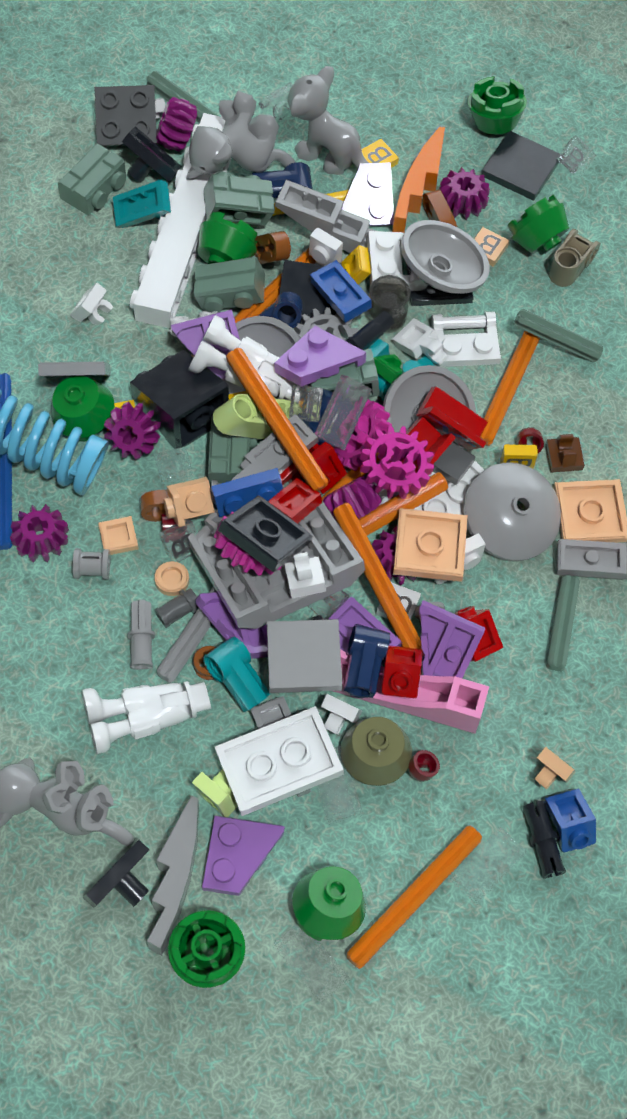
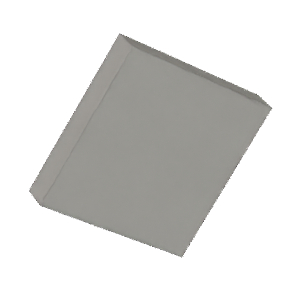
[38,361,111,377]
[267,619,342,693]

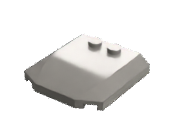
[188,485,365,629]

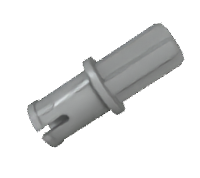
[127,600,155,670]

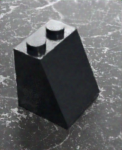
[130,350,229,452]

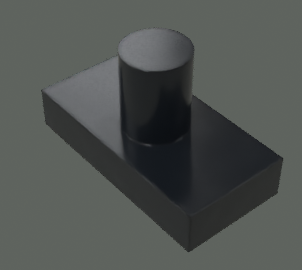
[122,126,182,182]
[83,840,150,908]

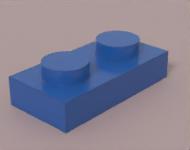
[310,260,372,322]
[211,468,283,517]

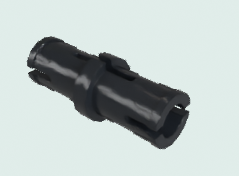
[523,801,566,879]

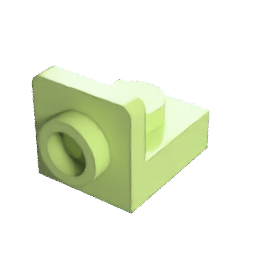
[192,769,238,818]

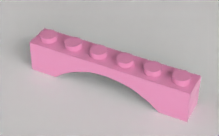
[334,649,489,734]

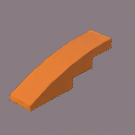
[392,127,445,233]

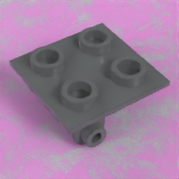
[94,85,157,146]

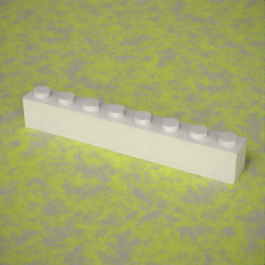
[130,113,232,328]

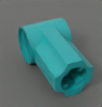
[204,637,271,712]

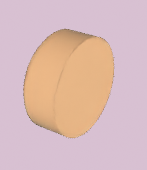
[155,561,189,596]

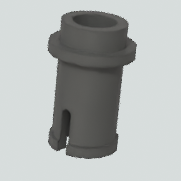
[154,588,198,628]

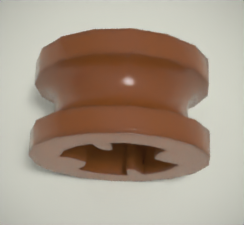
[193,646,216,680]

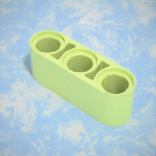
[213,394,305,439]

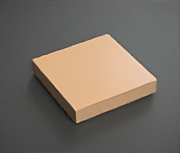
[554,479,627,543]
[393,508,468,582]

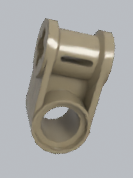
[549,228,601,287]

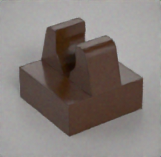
[545,434,585,473]

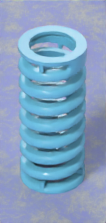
[0,389,109,496]

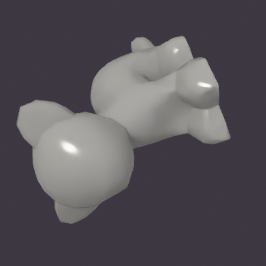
[287,66,369,175]
[187,91,295,178]
[0,758,134,846]

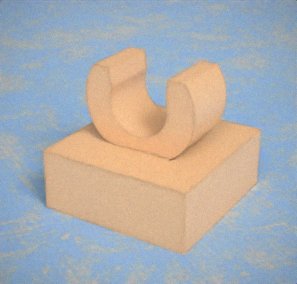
[535,747,576,789]

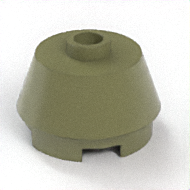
[340,717,412,786]

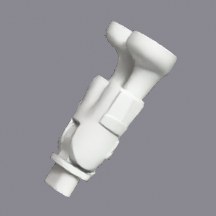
[188,315,306,403]
[82,681,211,754]

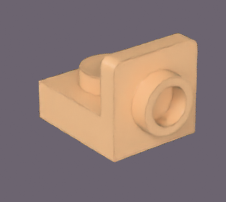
[163,477,215,527]

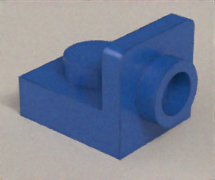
[545,788,596,853]

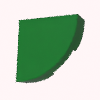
[374,354,402,384]

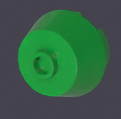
[468,76,527,134]
[507,194,570,254]
[198,212,258,264]
[51,375,115,442]
[292,866,366,941]
[168,910,245,988]

